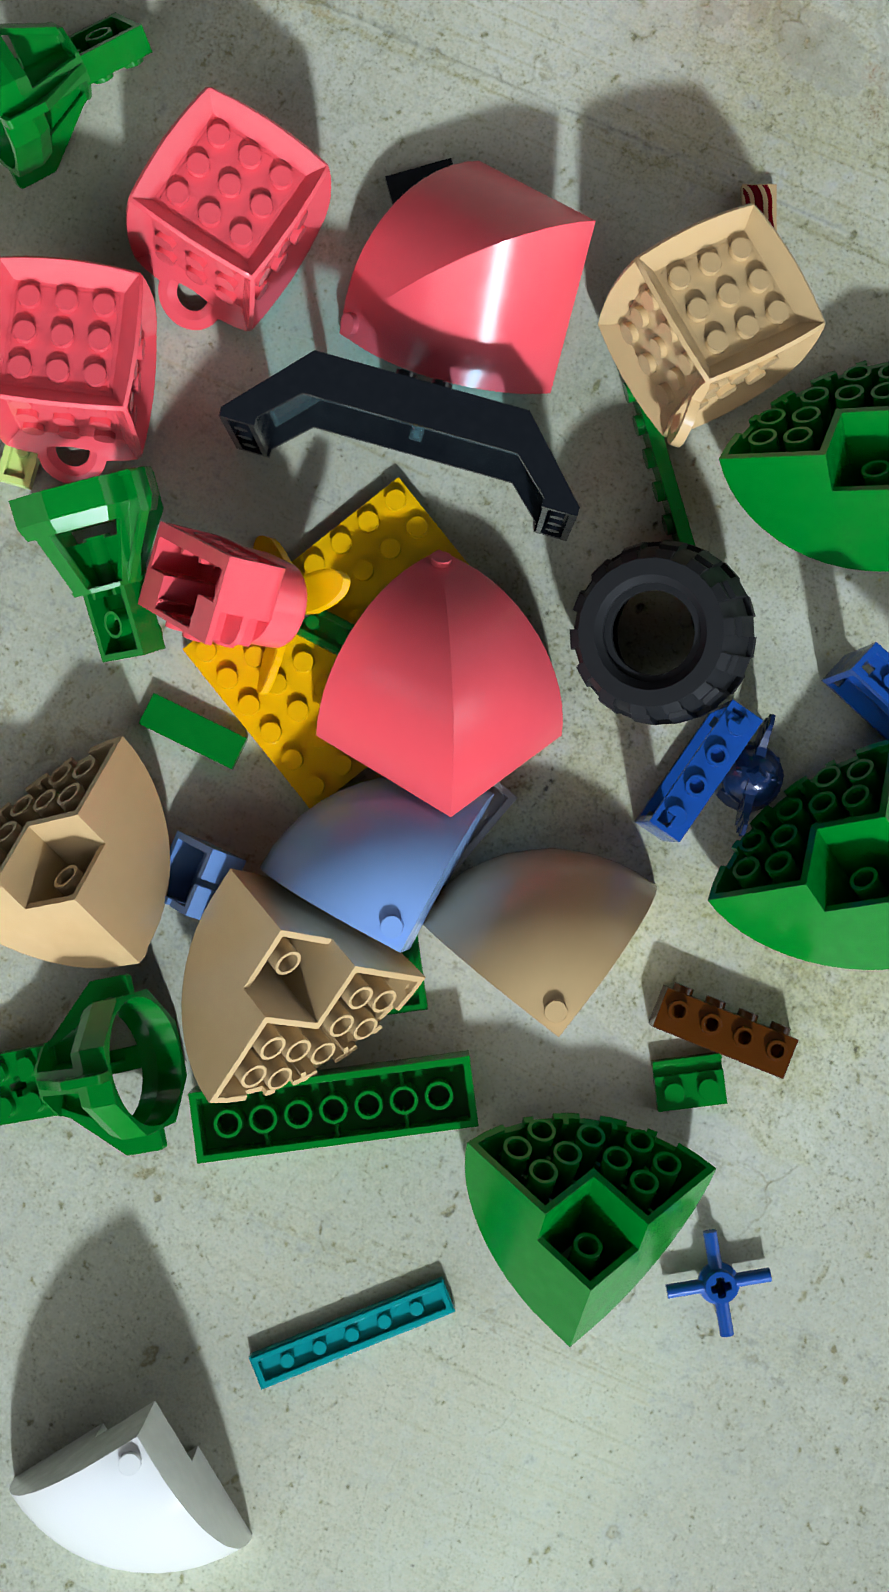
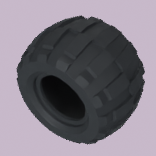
[569,540,757,725]

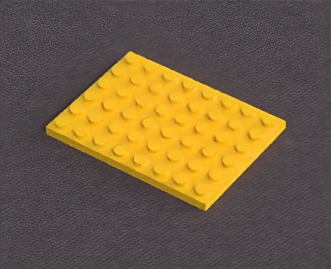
[183,477,469,808]

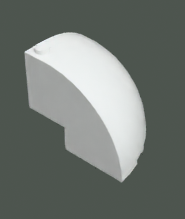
[9,1401,252,1573]

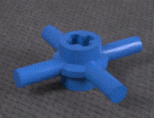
[665,1229,772,1337]

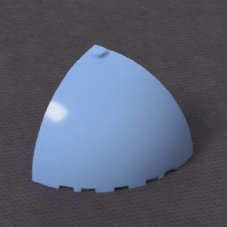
[260,777,494,953]

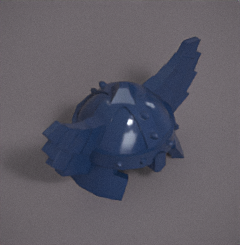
[716,714,784,837]

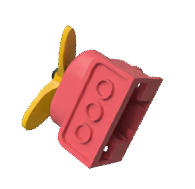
[138,521,350,695]

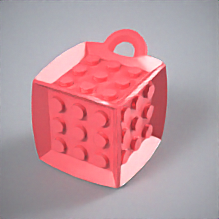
[126,87,331,331]
[0,256,157,484]

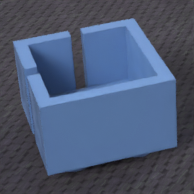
[164,830,246,920]

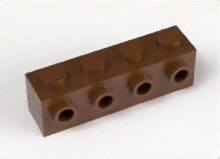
[648,982,799,1079]

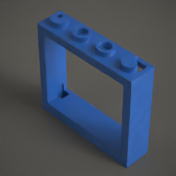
[821,642,889,740]
[634,700,763,842]

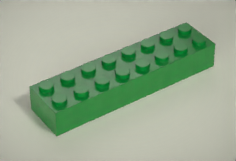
[188,1050,479,1164]

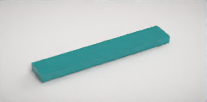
[249,1276,456,1390]

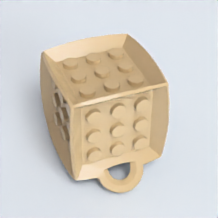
[598,203,825,448]

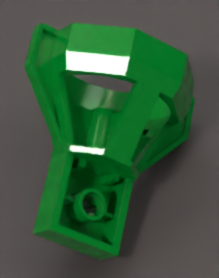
[0,12,152,189]
[9,466,166,662]
[0,973,187,1156]

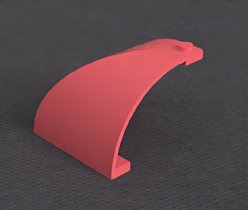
[339,161,596,394]
[316,549,563,817]

